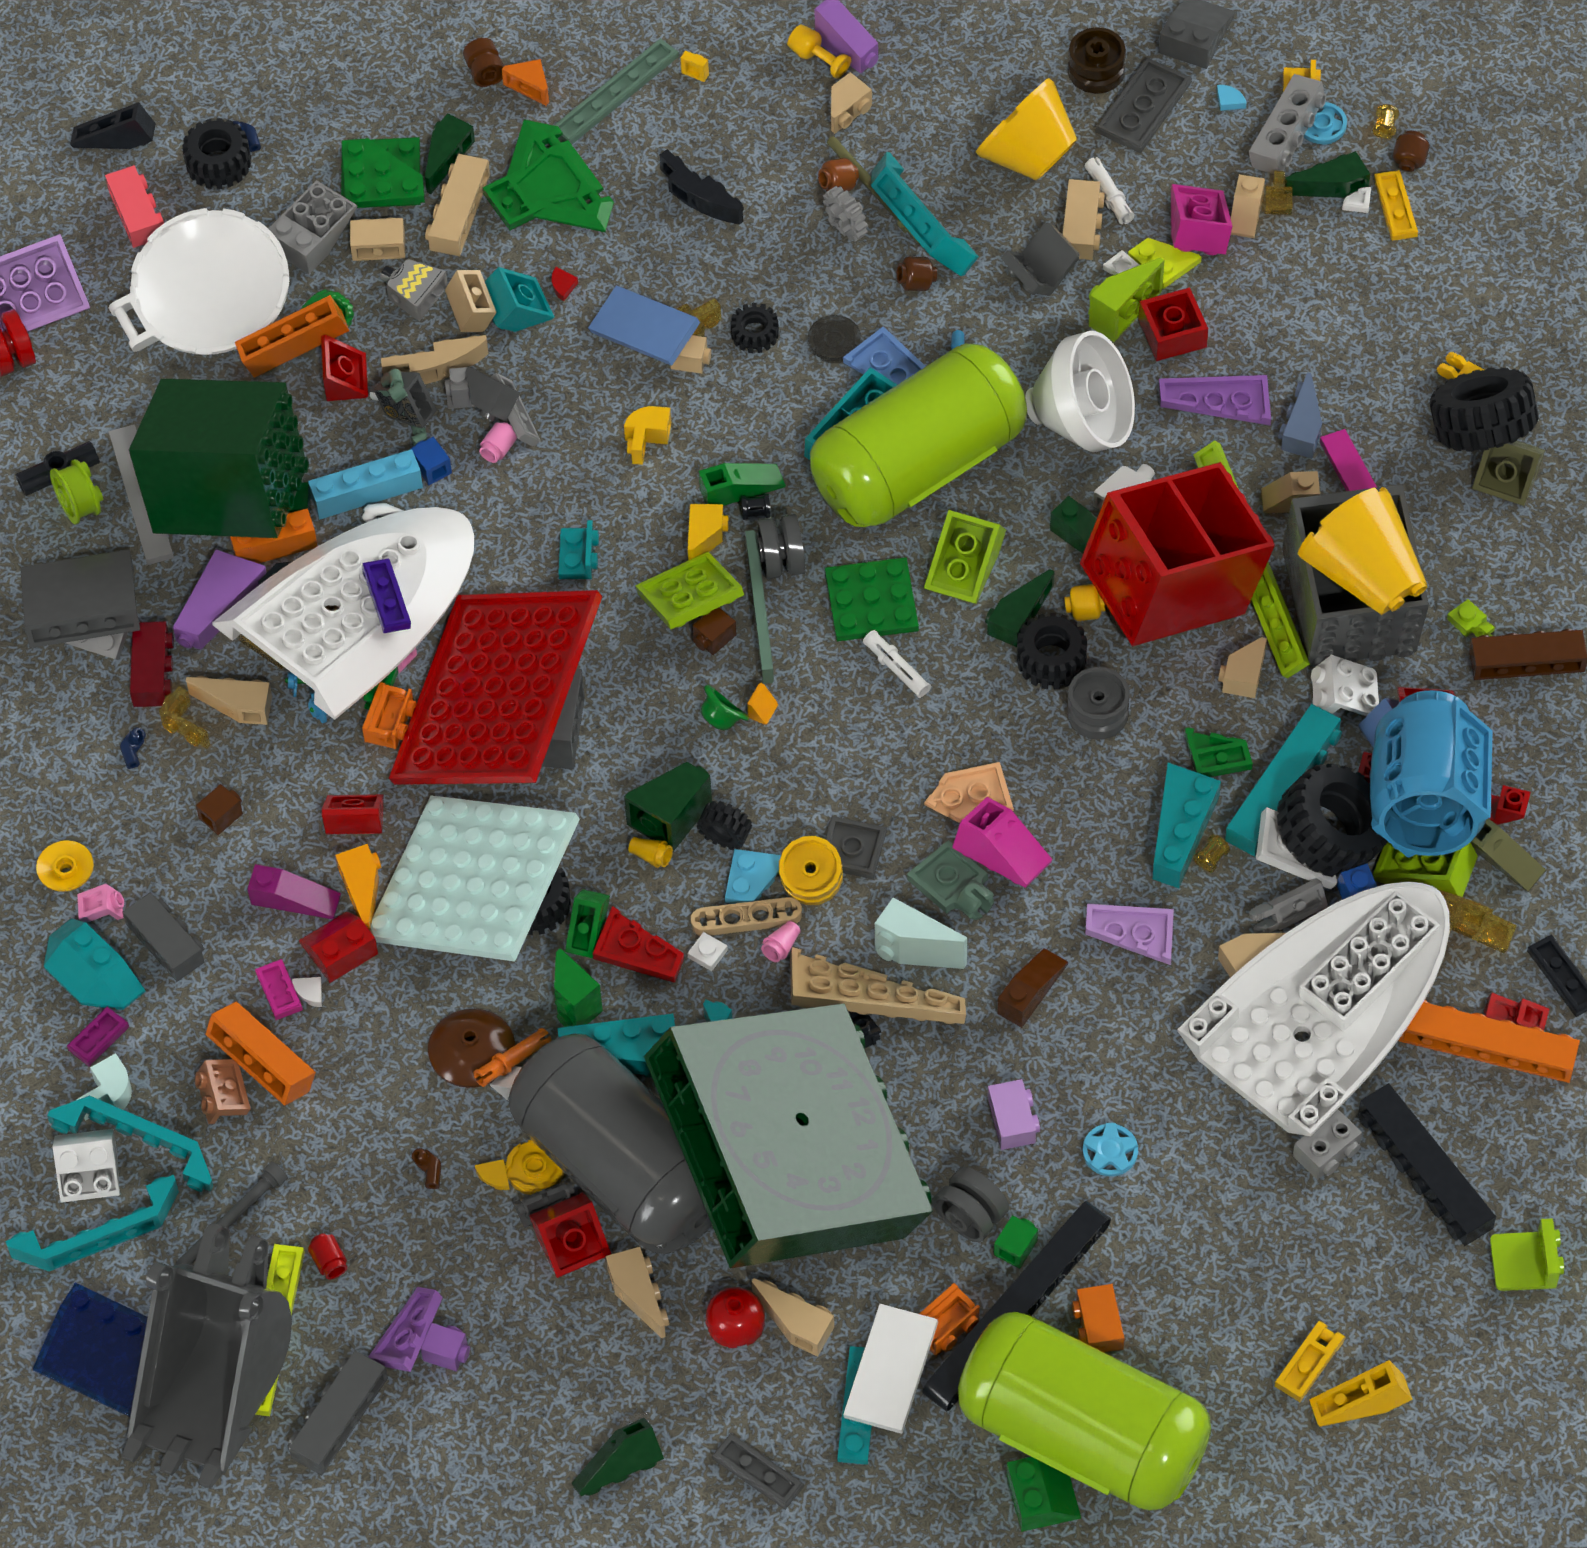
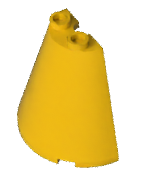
[1298,487,1427,615]

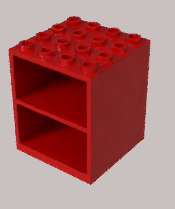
[1080,462,1275,647]

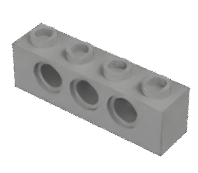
[1249,74,1326,176]

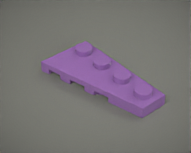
[1159,375,1271,426]

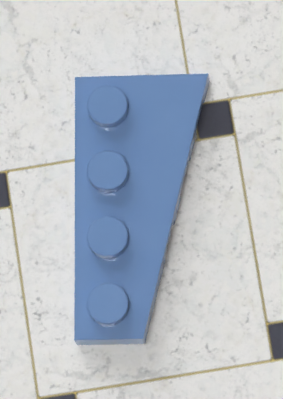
[843,327,926,384]

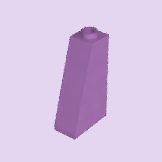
[173,550,267,650]

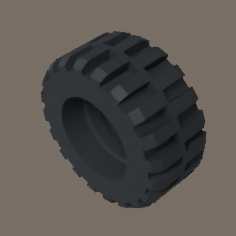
[1429,368,1539,452]
[1277,763,1388,877]

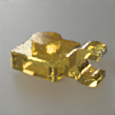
[1265,171,1292,215]

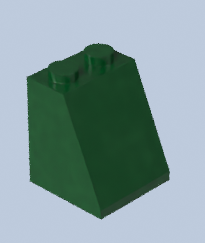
[624,762,712,852]

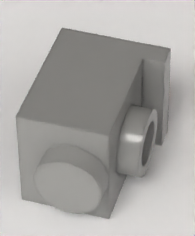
[445,367,475,409]

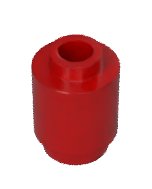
[308,1233,347,1279]

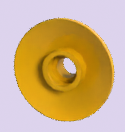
[36,840,94,892]

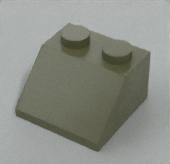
[1472,441,1546,506]

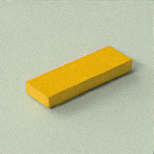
[1374,170,1418,241]

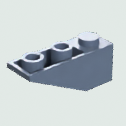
[1278,372,1322,459]

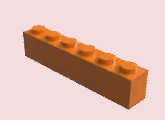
[1398,1000,1580,1083]

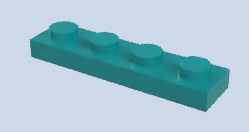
[837,1346,872,1465]

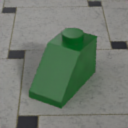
[565,889,610,958]

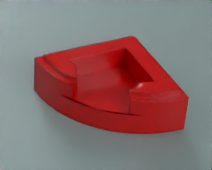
[552,267,578,301]

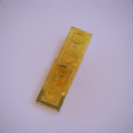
[1439,890,1517,953]

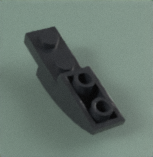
[659,149,744,225]

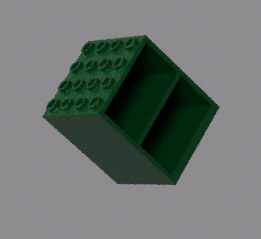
[129,378,309,538]

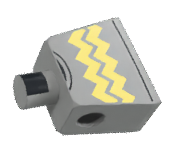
[380,259,448,321]

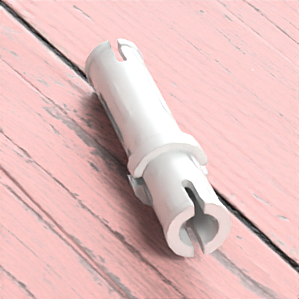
[1085,157,1134,225]
[863,630,931,698]

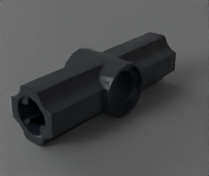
[15,441,100,496]

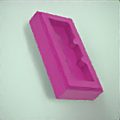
[255,959,303,1020]

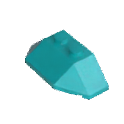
[44,918,146,1010]

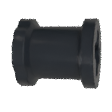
[741,494,771,520]

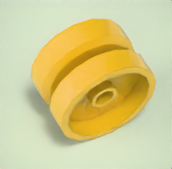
[779,836,843,905]

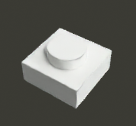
[687,932,728,971]

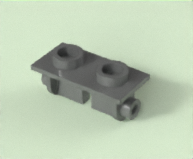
[513,1180,575,1228]

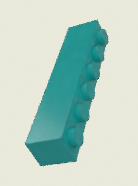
[1225,704,1342,857]

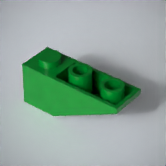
[699,463,786,506]

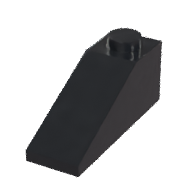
[70,102,156,149]

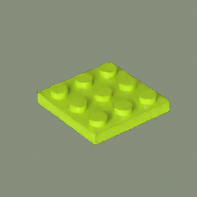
[635,552,744,630]

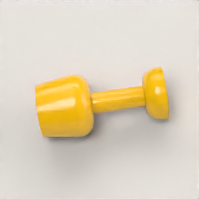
[787,24,851,79]

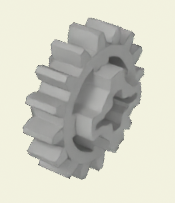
[823,186,868,242]

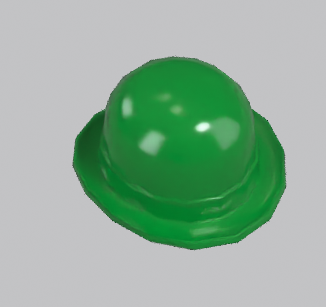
[701,685,749,731]

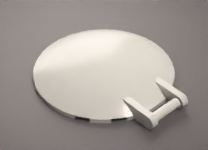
[108,208,289,355]

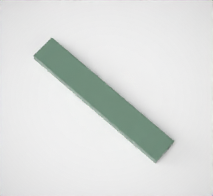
[554,38,679,144]
[745,530,774,684]

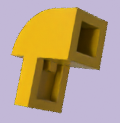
[624,406,672,465]

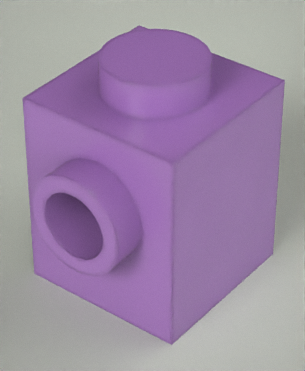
[421,1323,470,1371]

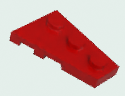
[593,906,684,983]

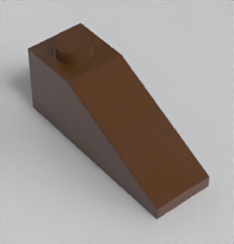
[997,948,1068,1028]

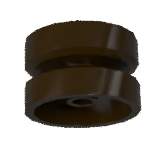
[1068,27,1126,94]

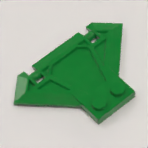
[483,119,614,232]

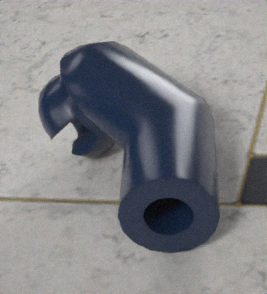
[120,727,146,769]

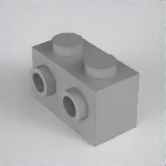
[1293,1109,1362,1180]

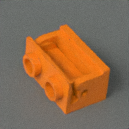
[362,682,416,749]
[919,1283,980,1356]
[1072,1284,1124,1352]

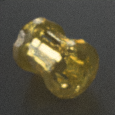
[1372,104,1399,139]
[1193,834,1231,873]

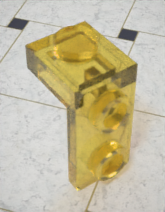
[159,686,210,749]

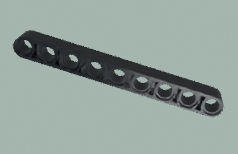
[922,1201,1111,1412]

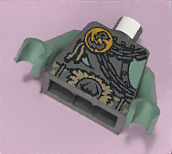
[370,368,437,446]

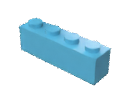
[308,449,423,520]

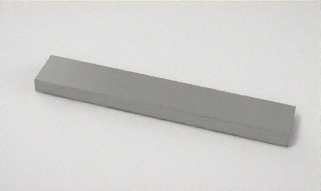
[108,424,174,565]

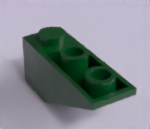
[1284,151,1370,198]
[572,1418,664,1496]

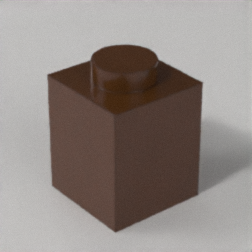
[693,607,737,655]
[196,784,243,835]

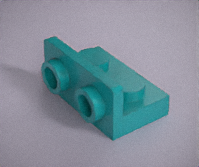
[558,520,599,579]

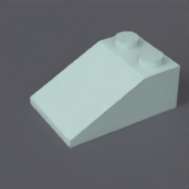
[875,898,967,969]

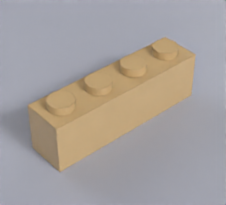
[425,154,490,256]

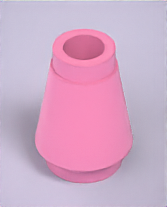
[761,921,801,962]

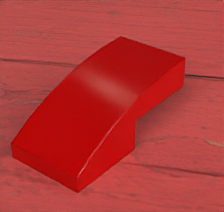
[1483,993,1550,1030]

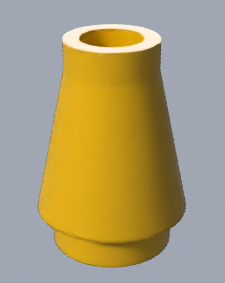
[628,837,673,868]

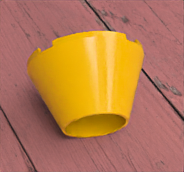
[975,78,1077,181]

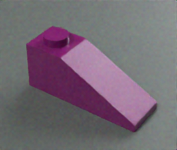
[247,864,341,919]

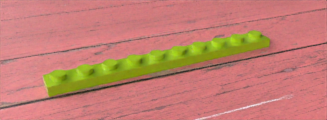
[1193,440,1310,679]

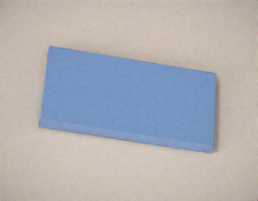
[588,285,700,366]

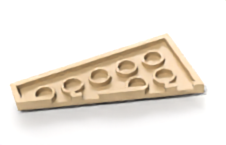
[790,947,966,1024]

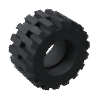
[182,118,251,189]
[1017,613,1087,690]
[527,868,571,935]

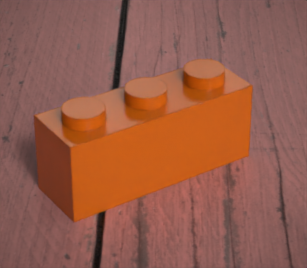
[229,508,318,564]

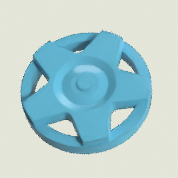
[1304,102,1347,145]
[1083,1123,1138,1176]

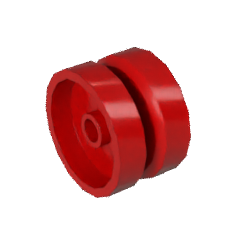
[0,308,36,377]

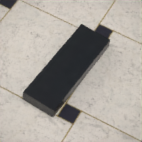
[1527,934,1587,1017]

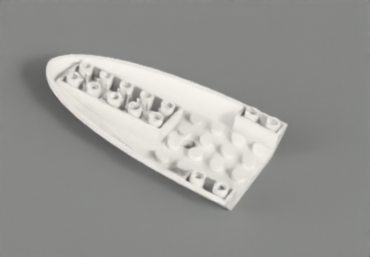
[212,507,474,720]
[1178,882,1450,1136]

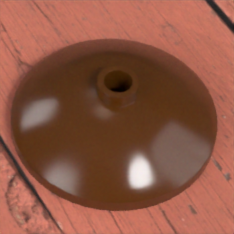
[428,1009,515,1088]

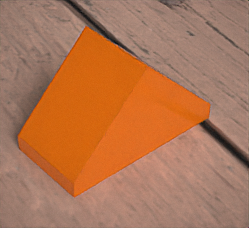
[502,59,549,106]

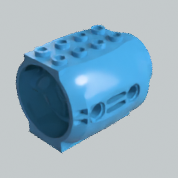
[1370,690,1493,858]

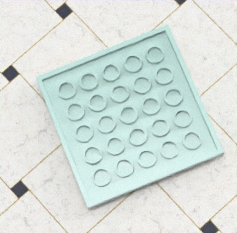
[370,795,580,961]

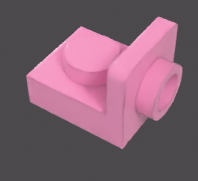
[77,884,124,923]

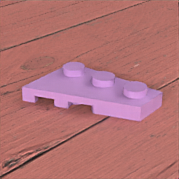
[1085,904,1174,965]

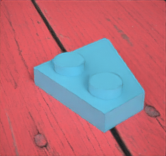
[725,849,781,904]

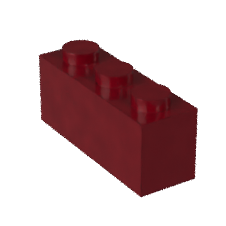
[130,621,174,707]

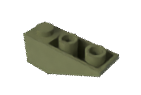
[1471,819,1546,892]

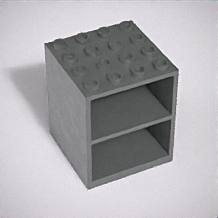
[1282,484,1429,667]

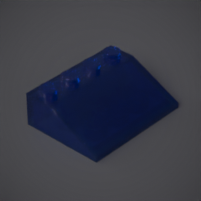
[33,1282,148,1417]

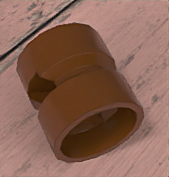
[463,38,504,87]

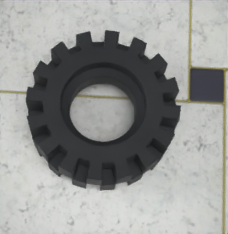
[730,303,779,353]
[696,801,752,850]

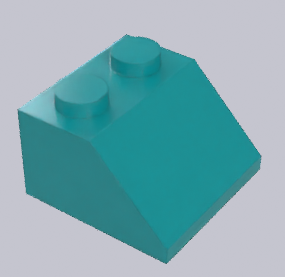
[485,267,554,332]

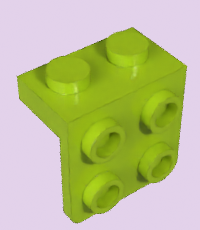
[1490,1218,1564,1291]

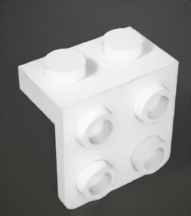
[1311,655,1379,716]

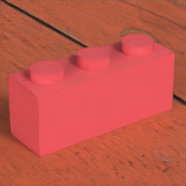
[105,165,164,248]

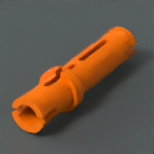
[473,1028,552,1087]

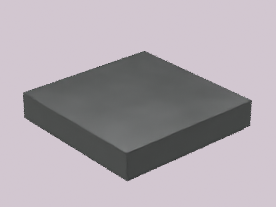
[825,816,887,880]

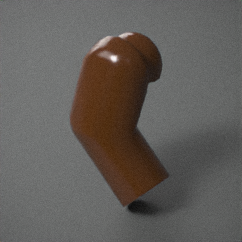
[412,1148,441,1189]

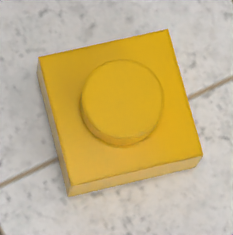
[680,50,709,82]

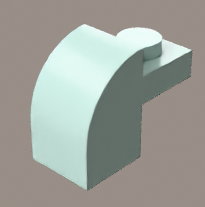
[76,1053,132,1121]

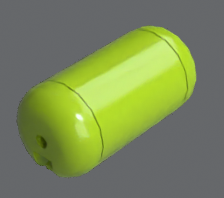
[810,343,1027,527]
[958,1312,1211,1510]

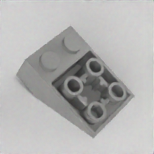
[268,180,357,274]

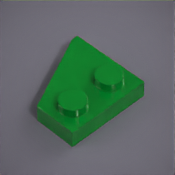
[1184,728,1253,777]

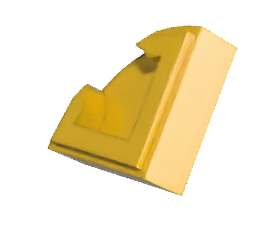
[475,1159,510,1190]

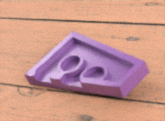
[368,1287,443,1372]

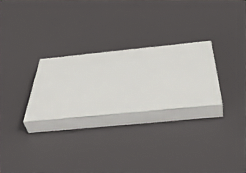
[843,1304,938,1434]

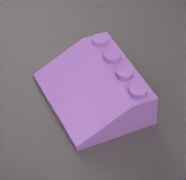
[0,234,90,332]

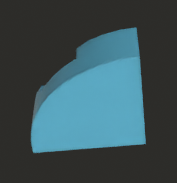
[1216,85,1247,111]

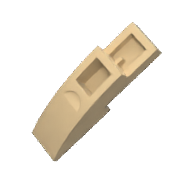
[381,335,489,384]

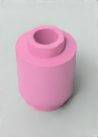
[479,422,517,463]

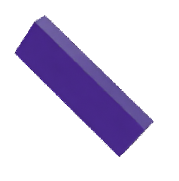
[362,558,411,633]

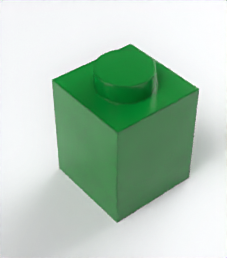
[994,1215,1038,1269]

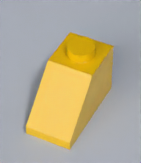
[688,504,729,560]

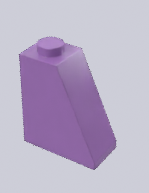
[814,0,878,73]

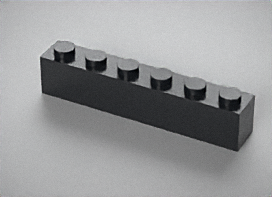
[1358,1083,1496,1246]

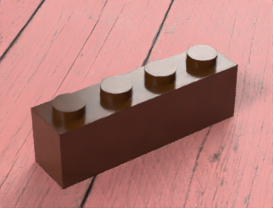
[1469,629,1587,680]

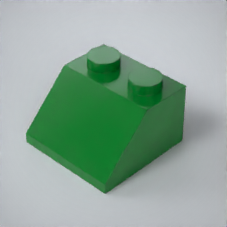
[554,948,603,1027]
[1006,1457,1081,1532]

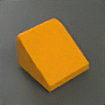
[747,683,778,725]

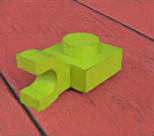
[1447,599,1495,637]

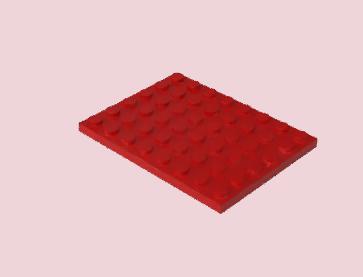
[389,590,602,785]

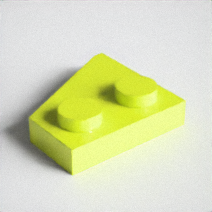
[1128,238,1202,289]

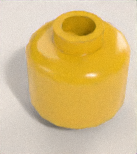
[1065,584,1106,621]

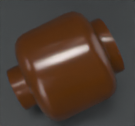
[1392,130,1430,172]
[896,256,937,291]

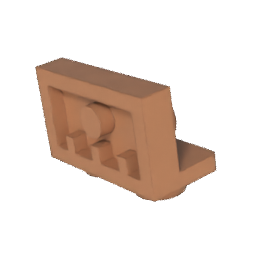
[195,1059,251,1124]

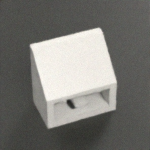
[52,1129,120,1203]

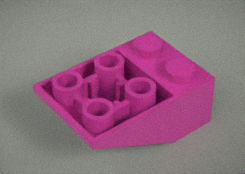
[952,797,1052,888]

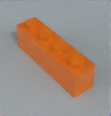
[235,295,350,378]
[205,1001,316,1106]

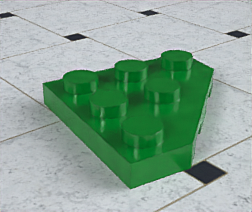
[342,138,425,208]

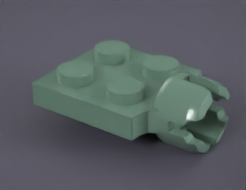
[907,840,994,920]

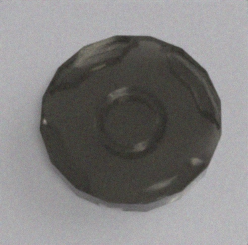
[808,315,861,363]

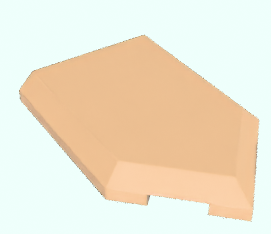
[924,762,1014,823]

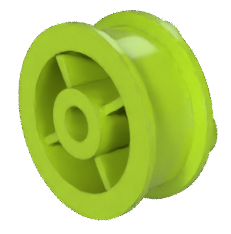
[50,459,103,525]

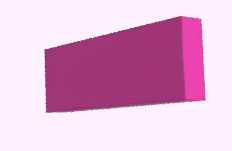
[1320,429,1377,491]

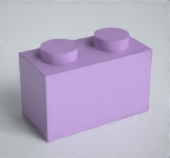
[988,1079,1040,1150]

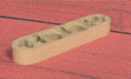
[691,897,802,936]

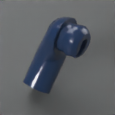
[233,121,261,152]

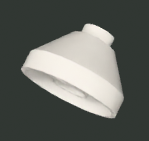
[1025,331,1135,452]

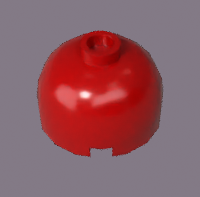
[706,1287,765,1348]

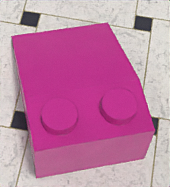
[1171,184,1233,255]

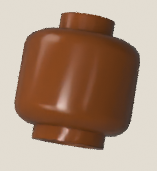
[818,158,859,191]

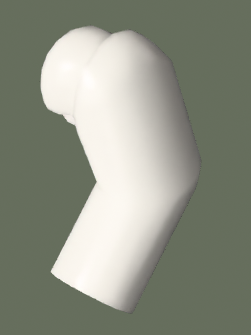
[362,503,404,522]

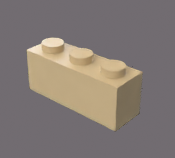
[1063,179,1105,260]

